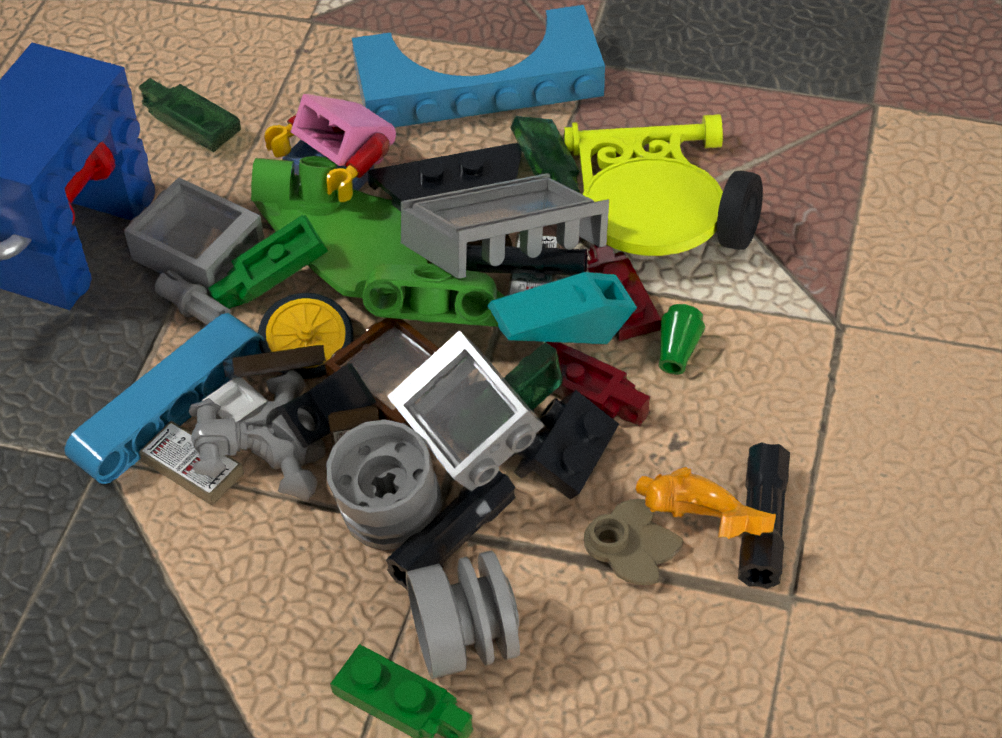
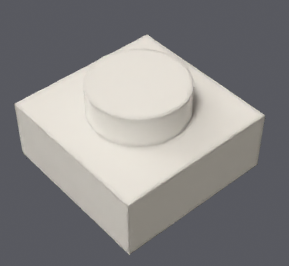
[202,377,268,423]

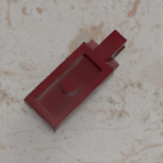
[587,243,661,341]
[524,342,650,426]

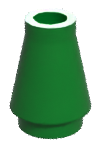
[658,304,705,375]

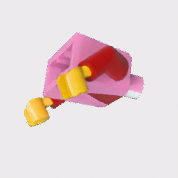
[264,94,396,202]

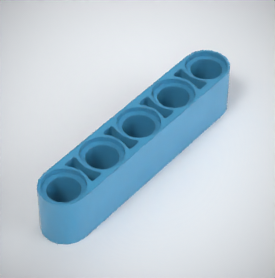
[65,313,265,484]

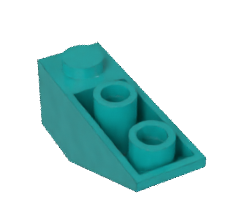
[488,272,637,344]

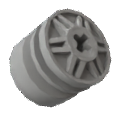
[326,420,442,550]
[406,550,520,679]

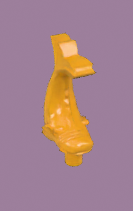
[636,467,776,539]

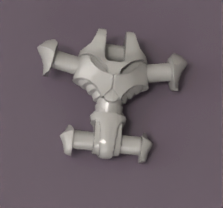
[189,369,326,501]

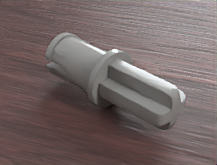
[155,270,231,325]

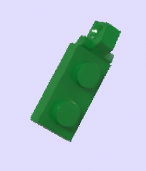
[208,214,328,309]
[330,644,473,738]

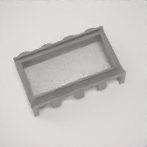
[401,173,609,279]

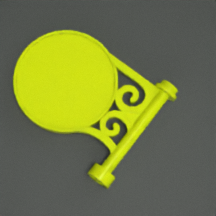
[564,114,723,256]

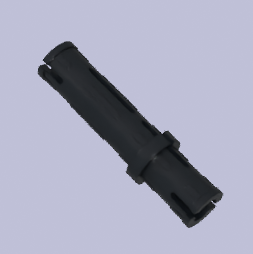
[466,244,588,279]

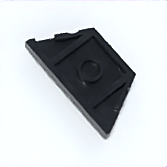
[368,142,523,211]

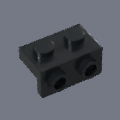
[514,390,619,500]

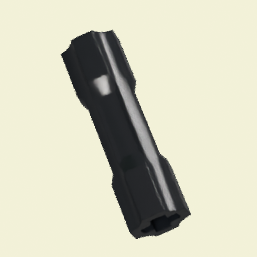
[738,442,790,589]
[386,471,516,590]

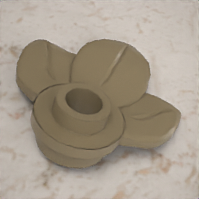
[584,499,684,585]

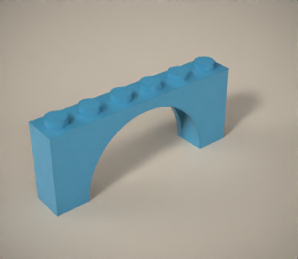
[352,5,605,128]

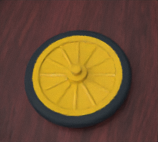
[258,293,354,379]

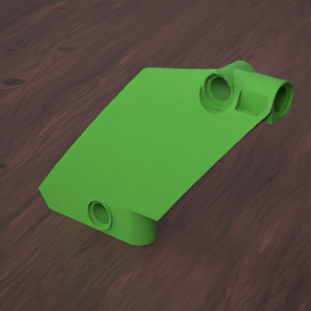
[251,156,505,327]

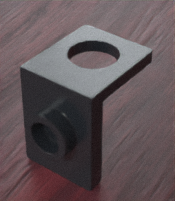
[279,363,376,448]

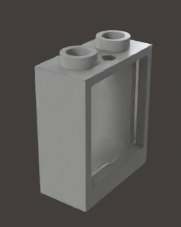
[124,177,264,299]
[387,331,545,491]

